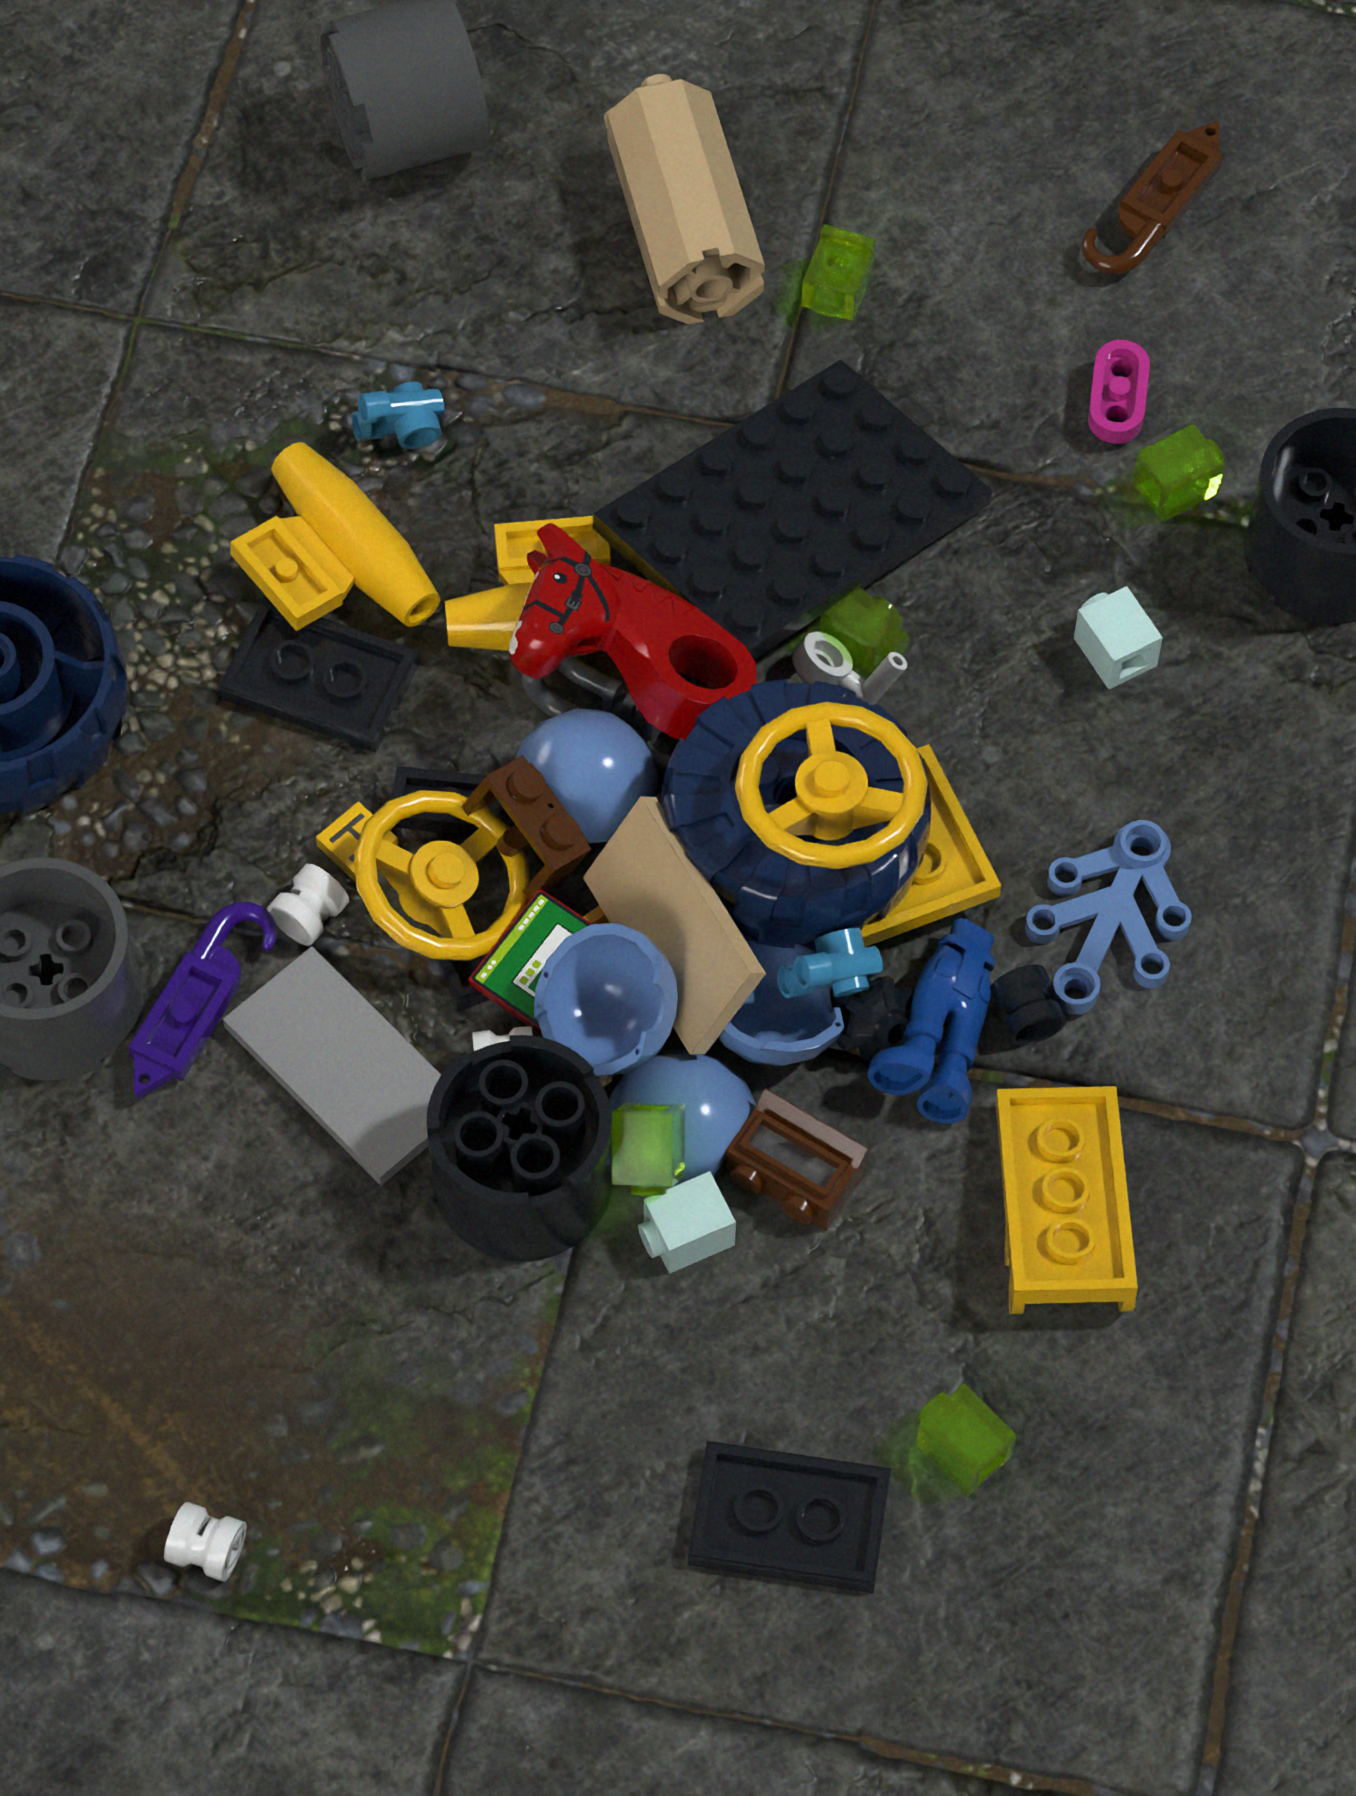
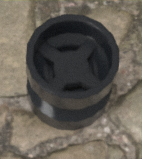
[991,964,1066,1046]

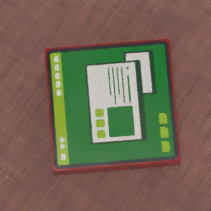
[468,889,592,1036]

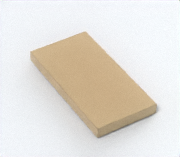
[583,796,766,1055]

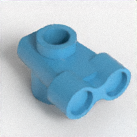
[352,382,445,449]
[777,928,883,998]

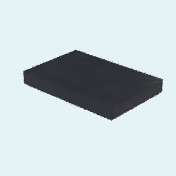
[218,598,420,753]
[688,1441,891,1593]

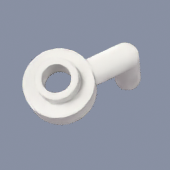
[792,632,907,705]

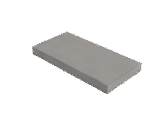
[223,946,441,1186]

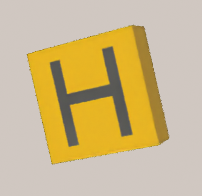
[316,801,399,883]

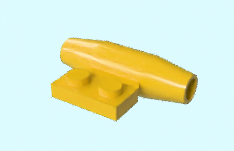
[230,442,440,631]
[445,516,651,651]

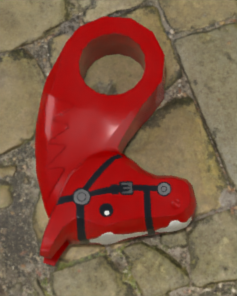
[508,523,757,740]

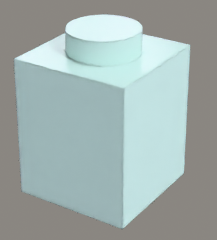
[1074,586,1163,689]
[638,1171,736,1274]

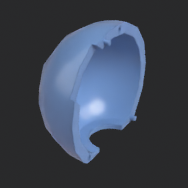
[515,708,659,843]
[534,923,678,1076]
[719,933,844,1067]
[609,1049,756,1191]

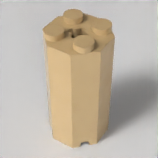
[604,74,765,325]

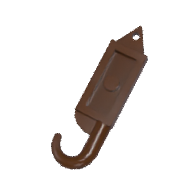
[1082,121,1223,274]

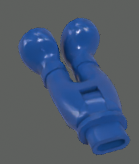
[867,918,996,1124]

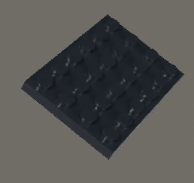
[592,359,992,659]

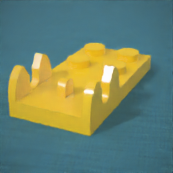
[996,1086,1138,1314]

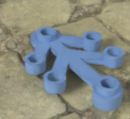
[1025,820,1192,1015]

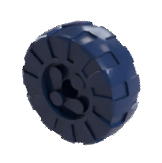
[0,554,128,813]
[660,679,931,949]

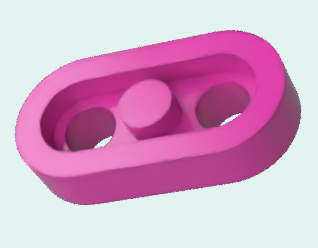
[1088,340,1150,444]

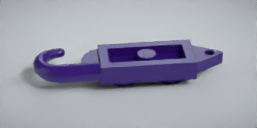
[128,902,277,1099]

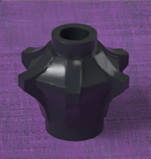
[830,975,914,1061]

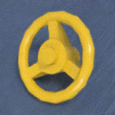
[735,702,928,870]
[354,790,530,961]

